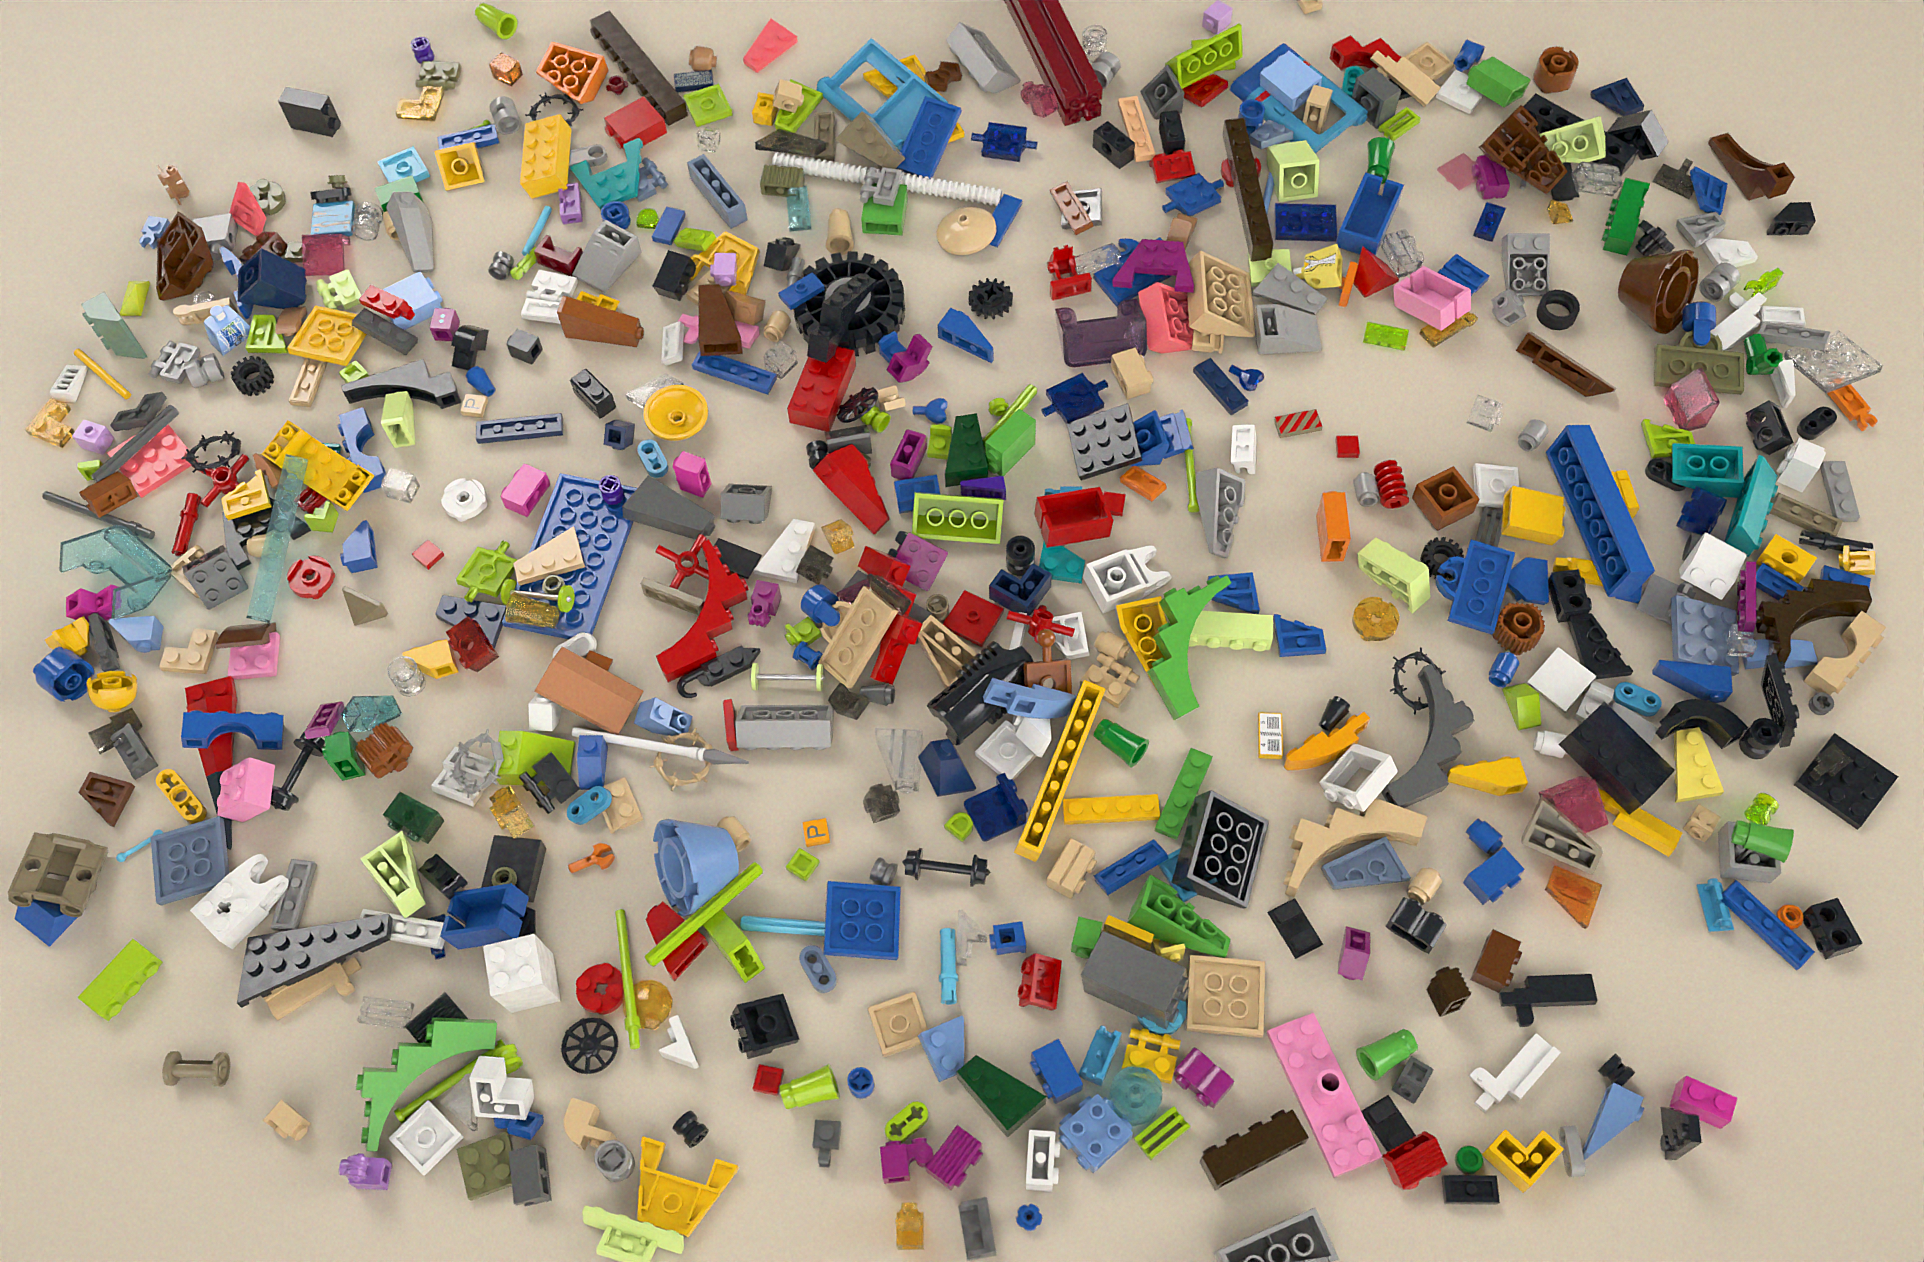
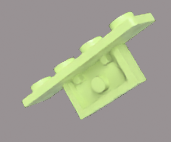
[582,1205,684,1262]

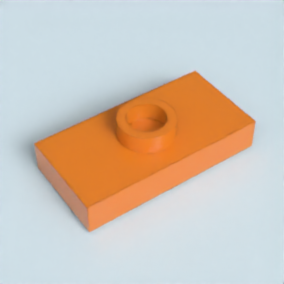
[1339,261,1358,307]
[1119,466,1167,502]

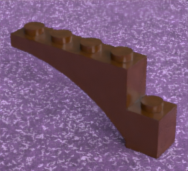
[1708,133,1795,201]

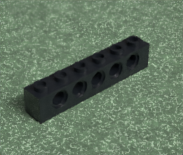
[1523,93,1638,178]

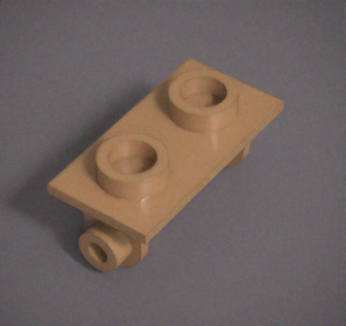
[157,165,189,205]

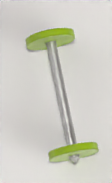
[501,579,575,612]

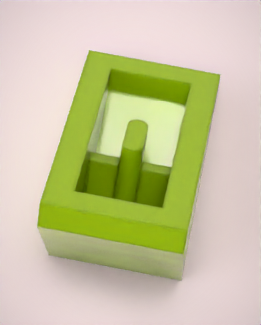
[1502,683,1541,731]

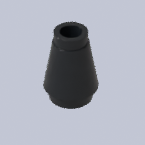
[1319,696,1350,732]

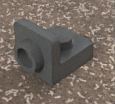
[1392,1056,1434,1104]

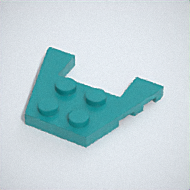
[570,138,643,209]

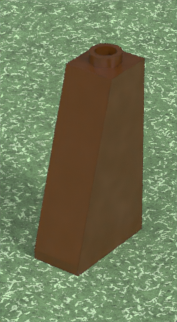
[698,284,743,356]

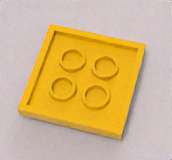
[287,305,367,366]

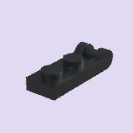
[418,853,468,900]

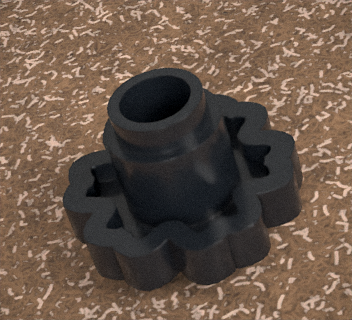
[1635,220,1675,256]

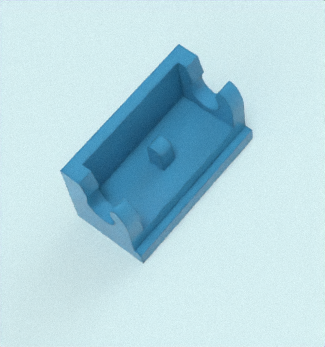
[1078,1026,1122,1086]

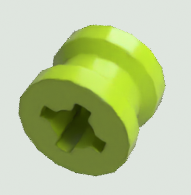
[492,1044,523,1075]

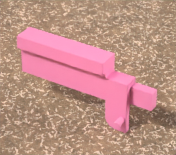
[678,314,760,349]

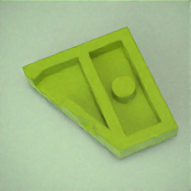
[245,315,288,353]

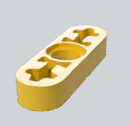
[156,769,207,824]

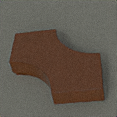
[924,61,962,92]

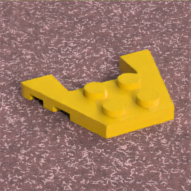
[690,231,760,295]
[637,1136,739,1238]

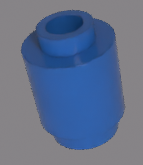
[1489,652,1520,687]
[1466,818,1504,854]

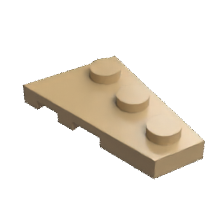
[513,527,585,586]

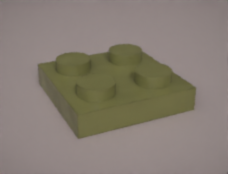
[457,1131,514,1201]

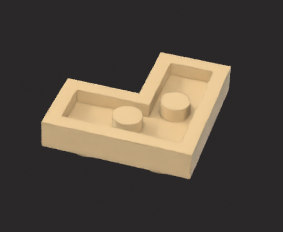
[159,629,219,674]

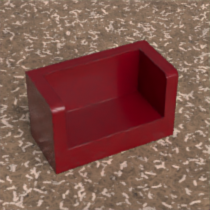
[534,235,583,277]

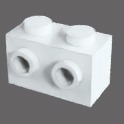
[1026,1130,1060,1192]

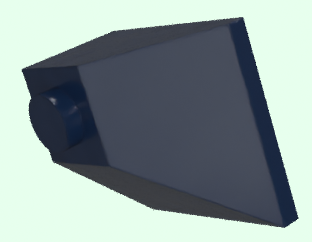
[918,739,976,797]

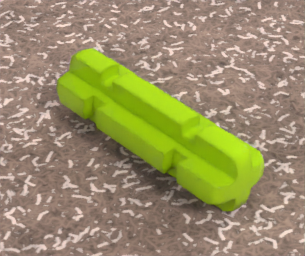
[510,247,537,280]

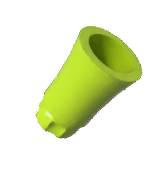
[475,3,518,39]
[780,1064,840,1109]

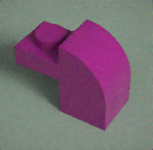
[886,334,933,383]

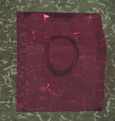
[1664,368,1720,431]

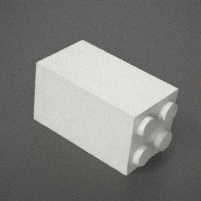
[483,934,561,1013]

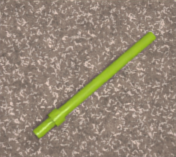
[615,909,641,1049]

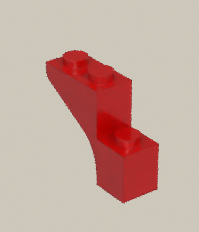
[1329,35,1402,70]

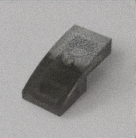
[88,708,143,754]

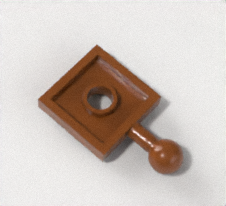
[1024,629,1072,694]

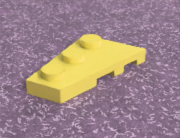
[1674,727,1724,803]

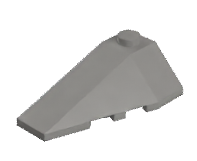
[386,192,434,272]

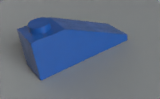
[937,308,994,363]
[1652,660,1733,703]

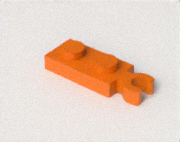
[1824,377,1878,431]

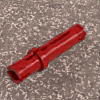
[171,493,202,557]

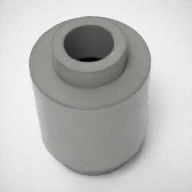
[1518,419,1548,452]
[1353,472,1379,507]

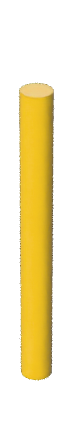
[74,348,131,399]

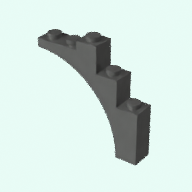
[1381,664,1475,808]

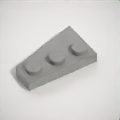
[1252,263,1328,315]

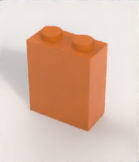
[1316,491,1351,562]

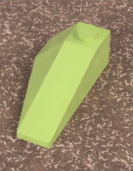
[1539,116,1606,163]

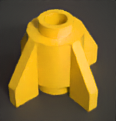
[44,616,90,656]

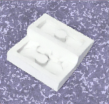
[431,747,495,807]

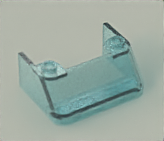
[59,525,172,620]

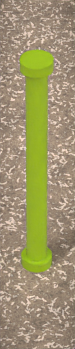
[1184,418,1200,513]
[394,1039,505,1123]

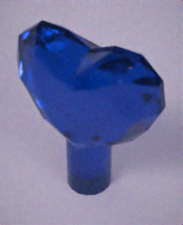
[1229,364,1265,391]

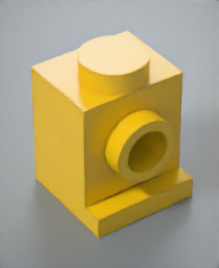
[752,92,779,126]

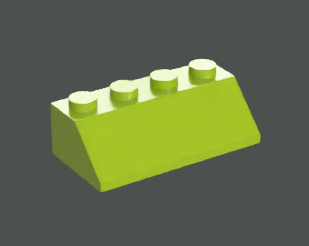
[1165,23,1243,89]
[912,492,1004,544]

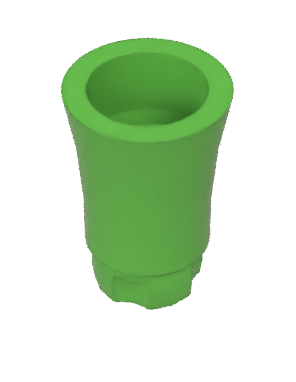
[1731,820,1794,863]
[1356,1029,1418,1081]

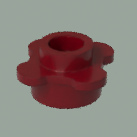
[606,75,629,95]

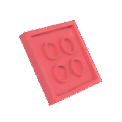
[107,424,198,498]

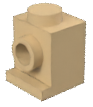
[263,1100,311,1141]

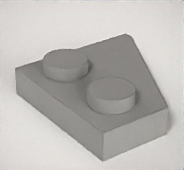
[1676,212,1726,248]

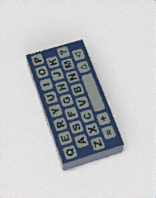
[674,70,714,93]

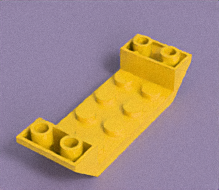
[262,420,374,511]

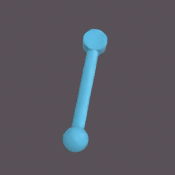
[116,829,163,862]

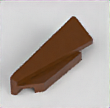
[1516,332,1616,397]

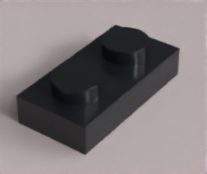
[1441,1175,1500,1205]

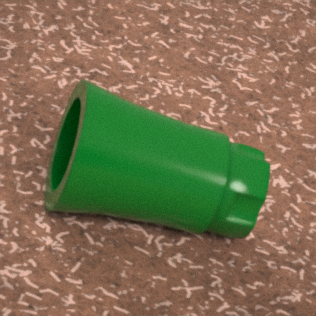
[1367,137,1395,184]
[1093,719,1149,768]

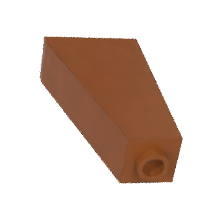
[557,296,644,347]

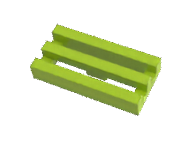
[1378,107,1421,141]
[1134,1106,1191,1161]

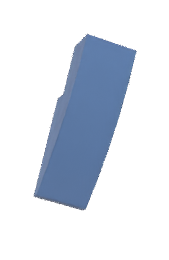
[1740,639,1818,670]

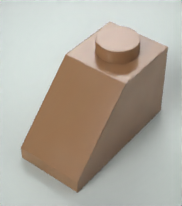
[725,290,766,325]

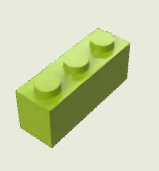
[77,939,163,1021]

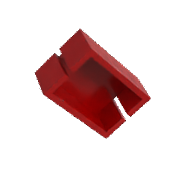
[1034,487,1114,548]

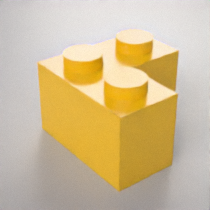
[1482,1129,1564,1193]

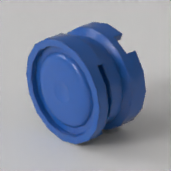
[601,201,631,230]

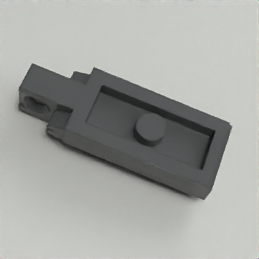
[88,613,120,672]

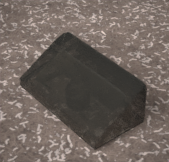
[867,574,912,615]

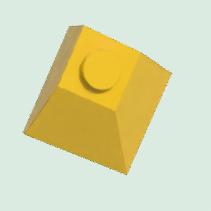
[434,142,485,190]

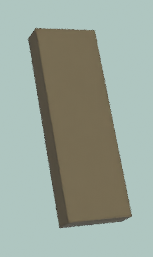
[814,112,835,161]
[1770,492,1843,537]
[640,577,705,616]

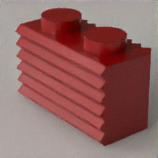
[1382,1131,1448,1190]

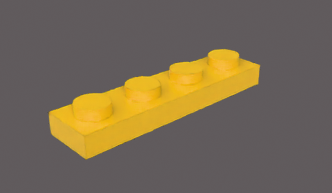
[1062,794,1160,825]

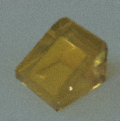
[1547,200,1573,225]

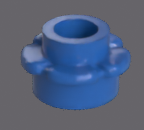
[1016,1204,1042,1231]

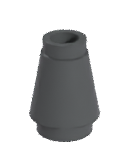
[860,683,895,706]

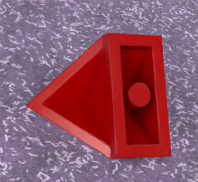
[1353,246,1399,298]

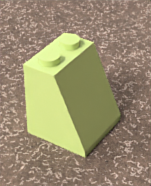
[1267,140,1319,202]

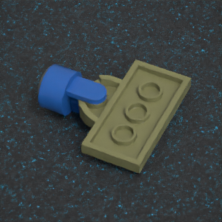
[1654,302,1744,395]

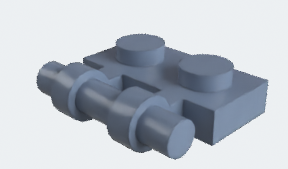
[636,157,668,202]

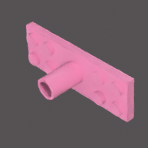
[1267,1013,1382,1178]

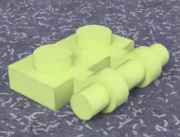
[316,269,361,310]

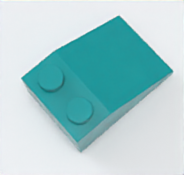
[1672,443,1744,498]

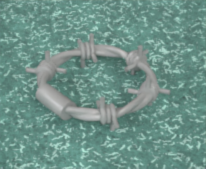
[449,729,504,798]

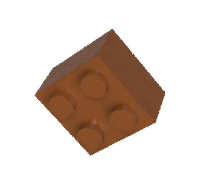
[1412,466,1479,531]

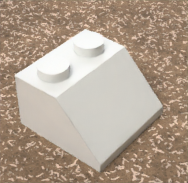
[1679,532,1747,600]

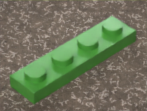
[1155,748,1213,840]

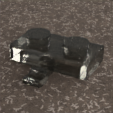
[1653,158,1695,199]

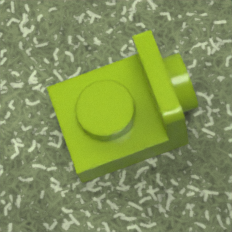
[927,424,952,460]
[785,617,822,647]

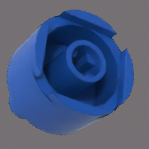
[33,647,94,702]

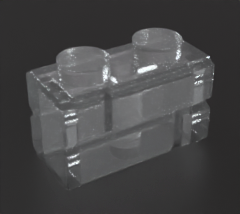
[1572,161,1622,196]
[1381,229,1424,278]

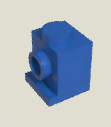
[989,921,1026,955]

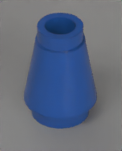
[466,366,496,397]

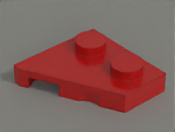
[1182,74,1228,108]

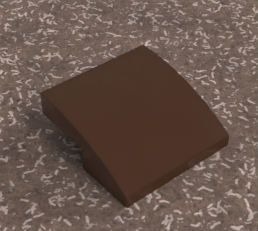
[216,622,277,649]

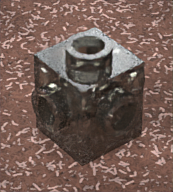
[796,545,834,585]
[863,784,900,824]

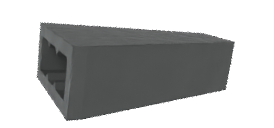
[623,475,715,540]

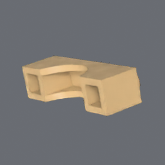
[1803,611,1886,695]

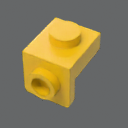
[1839,545,1876,575]

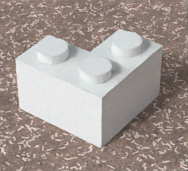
[1777,438,1826,492]
[469,1056,534,1120]

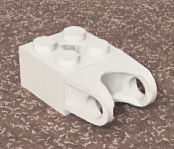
[1083,546,1172,614]
[190,854,289,949]

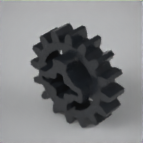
[968,278,1013,320]

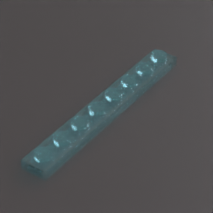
[246,454,308,623]

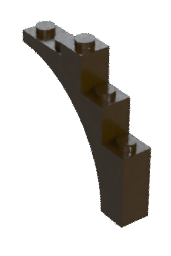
[1756,578,1872,665]

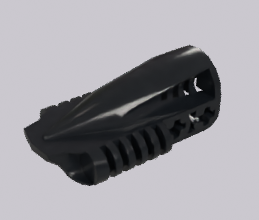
[927,641,1034,745]

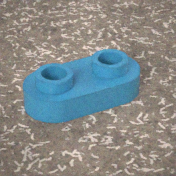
[637,439,668,478]
[1613,682,1662,716]
[567,786,612,825]

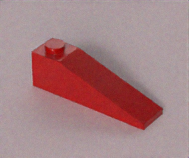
[813,444,890,534]

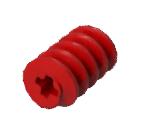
[1373,460,1409,509]

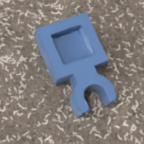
[139,216,170,249]

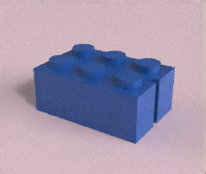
[440,883,529,950]

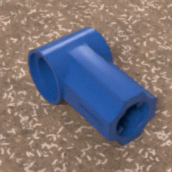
[1453,40,1485,72]

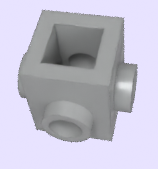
[1491,289,1526,327]

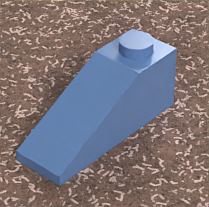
[1582,1083,1644,1160]

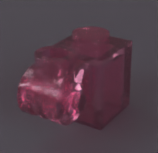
[1020,81,1059,118]

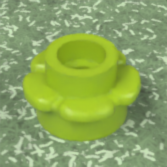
[988,398,1009,417]

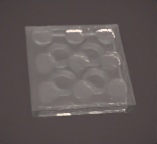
[1783,331,1883,393]

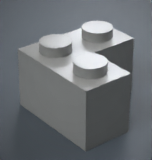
[1718,821,1781,883]

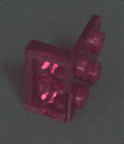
[302,234,350,276]
[1538,776,1609,833]

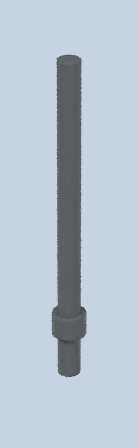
[42,491,155,539]

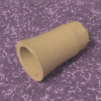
[825,208,854,255]

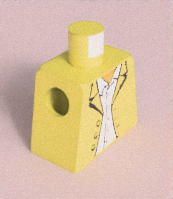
[1293,244,1343,289]

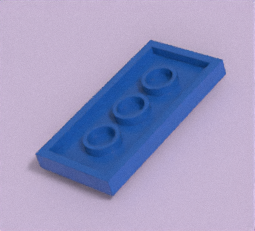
[896,96,962,179]

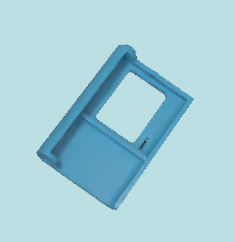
[817,38,948,151]

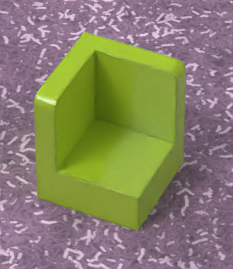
[304,501,339,533]

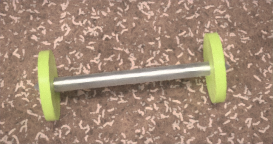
[749,663,826,692]

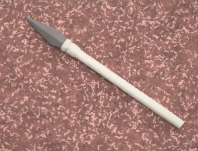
[572,727,749,764]

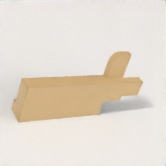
[1370,50,1441,107]
[264,957,362,1020]

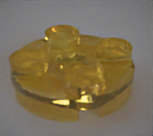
[1352,597,1400,641]

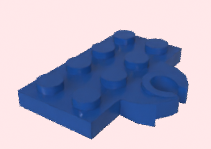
[1093,237,1172,307]
[1435,539,1515,635]

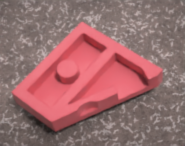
[229,182,266,236]

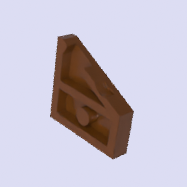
[78,772,135,827]

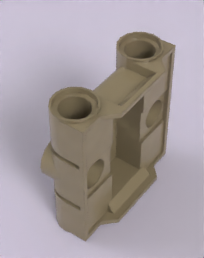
[8,832,108,917]

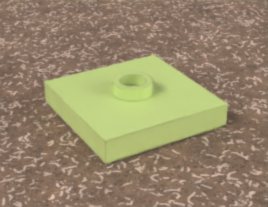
[1248,249,1292,287]

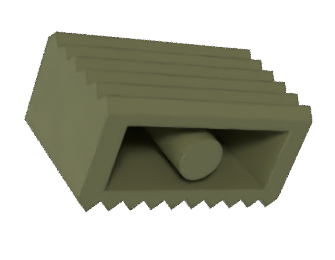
[760,165,805,198]

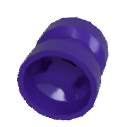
[410,36,434,64]
[599,475,624,505]

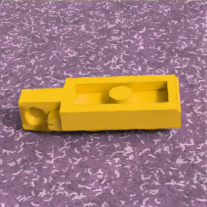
[1552,557,1603,586]

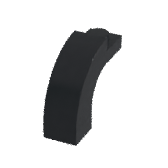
[1655,699,1749,749]

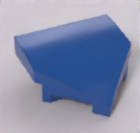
[1507,557,1549,605]

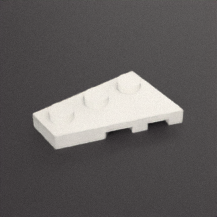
[753,519,815,583]

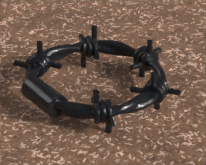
[525,92,584,127]
[181,431,241,474]
[1390,647,1446,715]

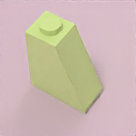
[381,391,415,448]

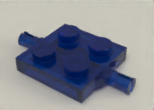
[971,122,1038,162]
[1041,373,1108,424]

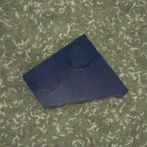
[1590,77,1644,116]

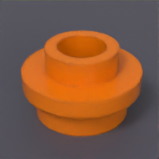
[1777,905,1803,929]

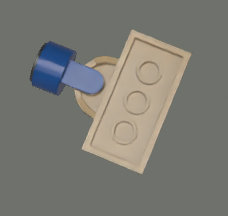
[800,584,898,688]

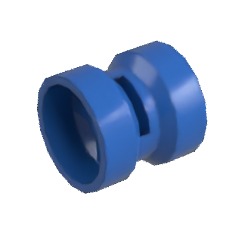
[847,1067,874,1099]

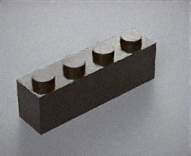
[1199,1109,1309,1190]

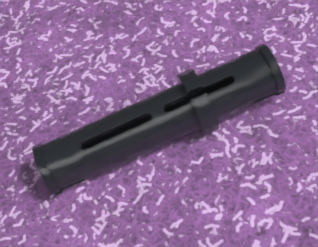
[1799,530,1873,552]

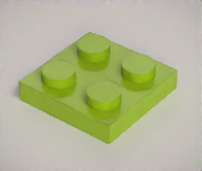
[683,84,733,127]

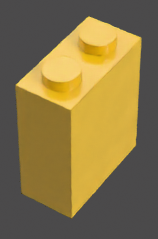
[1501,486,1566,546]

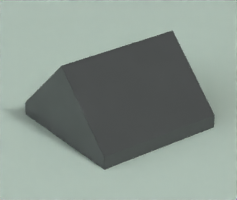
[1140,64,1184,120]
[825,425,872,455]

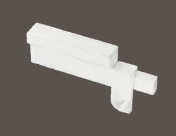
[1710,292,1767,351]
[1469,1033,1561,1113]

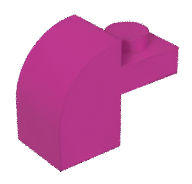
[66,584,120,623]

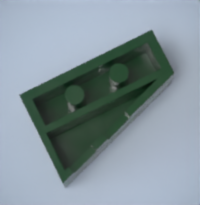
[945,413,988,487]

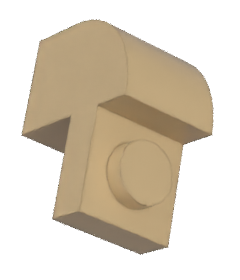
[564,1097,616,1151]

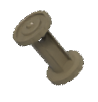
[162,1051,230,1087]

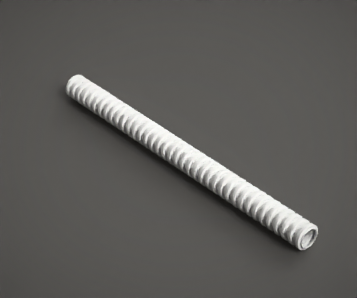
[772,152,1002,207]

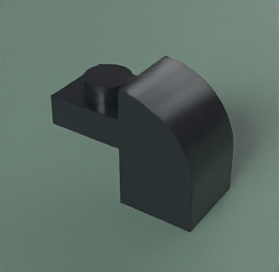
[451,325,489,371]

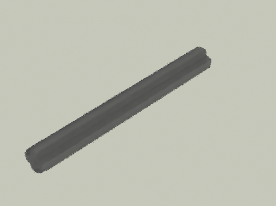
[91,405,179,482]

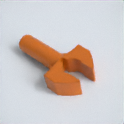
[568,843,615,873]

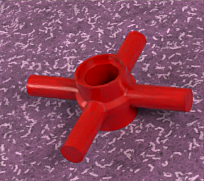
[199,454,249,507]
[655,534,709,590]
[1006,605,1075,643]

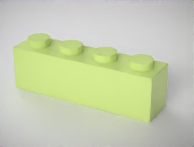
[1189,611,1273,651]

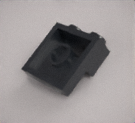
[730,993,799,1059]

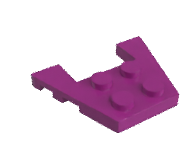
[1113,239,1194,293]

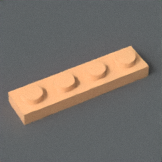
[1118,96,1155,162]

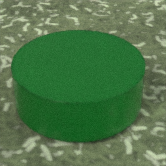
[1455,1146,1483,1174]

